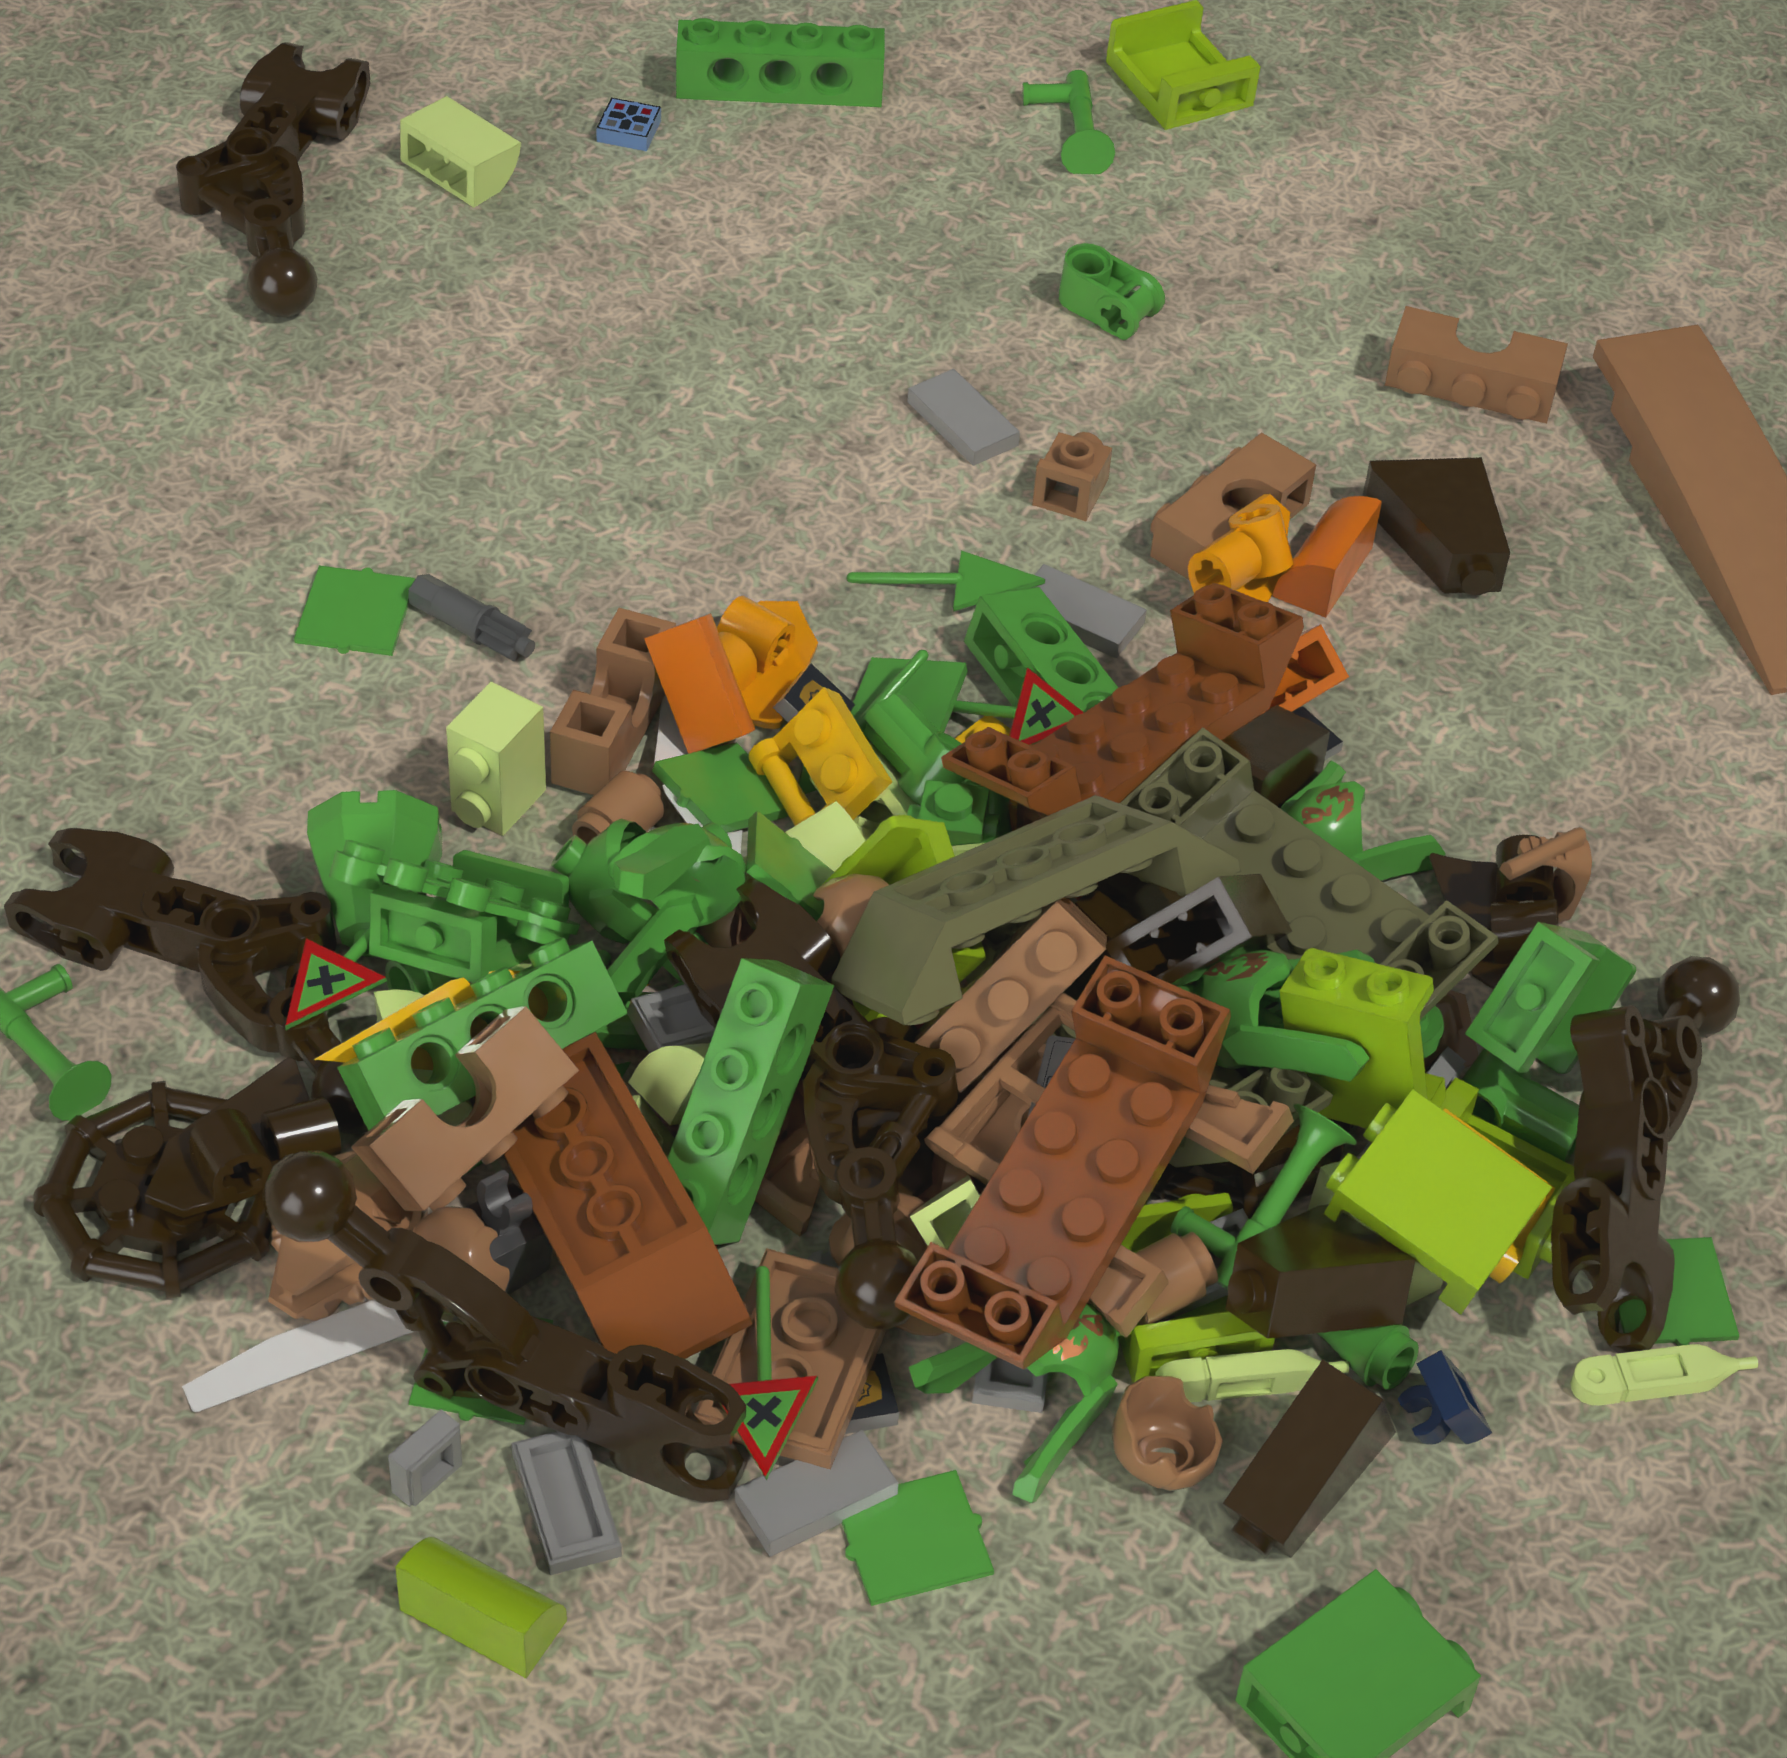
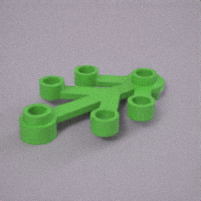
[329,840,580,945]

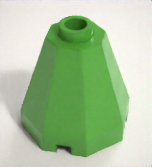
[307,790,442,957]

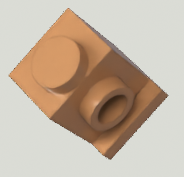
[1032,432,1113,521]

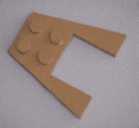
[959,1043,1294,1338]

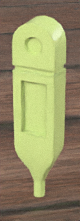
[1570,1344,1758,1406]
[1155,1349,1349,1402]

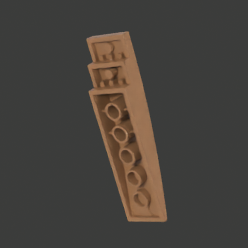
[1593,324,1787,695]

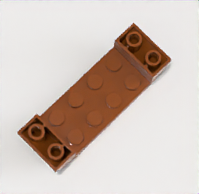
[941,582,1304,816]
[894,955,1231,1370]
[471,1032,753,1359]

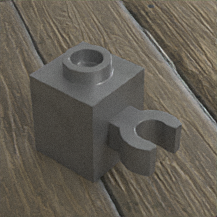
[465,1169,553,1294]

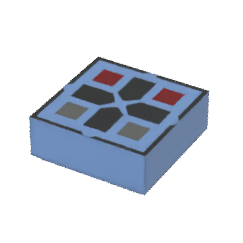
[596,97,661,151]

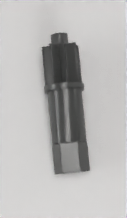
[408,574,535,662]

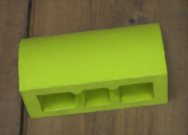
[395,1537,567,1678]

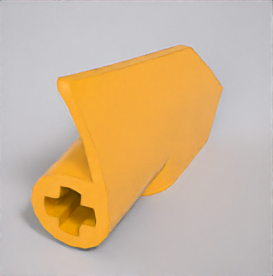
[1188,494,1293,602]
[717,595,818,729]

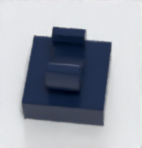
[1398,1350,1492,1445]

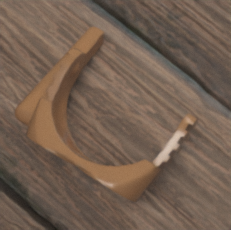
[1499,827,1592,923]

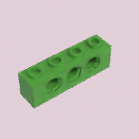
[676,18,885,107]
[964,587,1118,712]
[337,937,628,1131]
[668,958,835,1245]

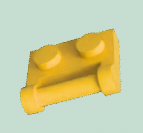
[748,687,892,826]

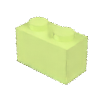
[446,682,546,836]

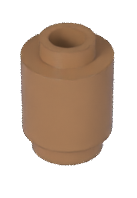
[572,771,664,844]
[1135,1232,1218,1325]

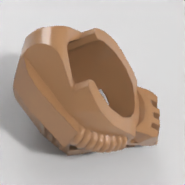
[268,1150,428,1321]

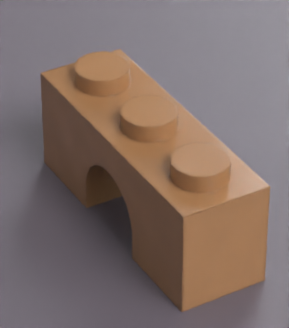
[1385,306,1568,424]
[1150,432,1316,580]
[550,608,676,795]
[913,897,1107,1093]
[351,1006,579,1211]

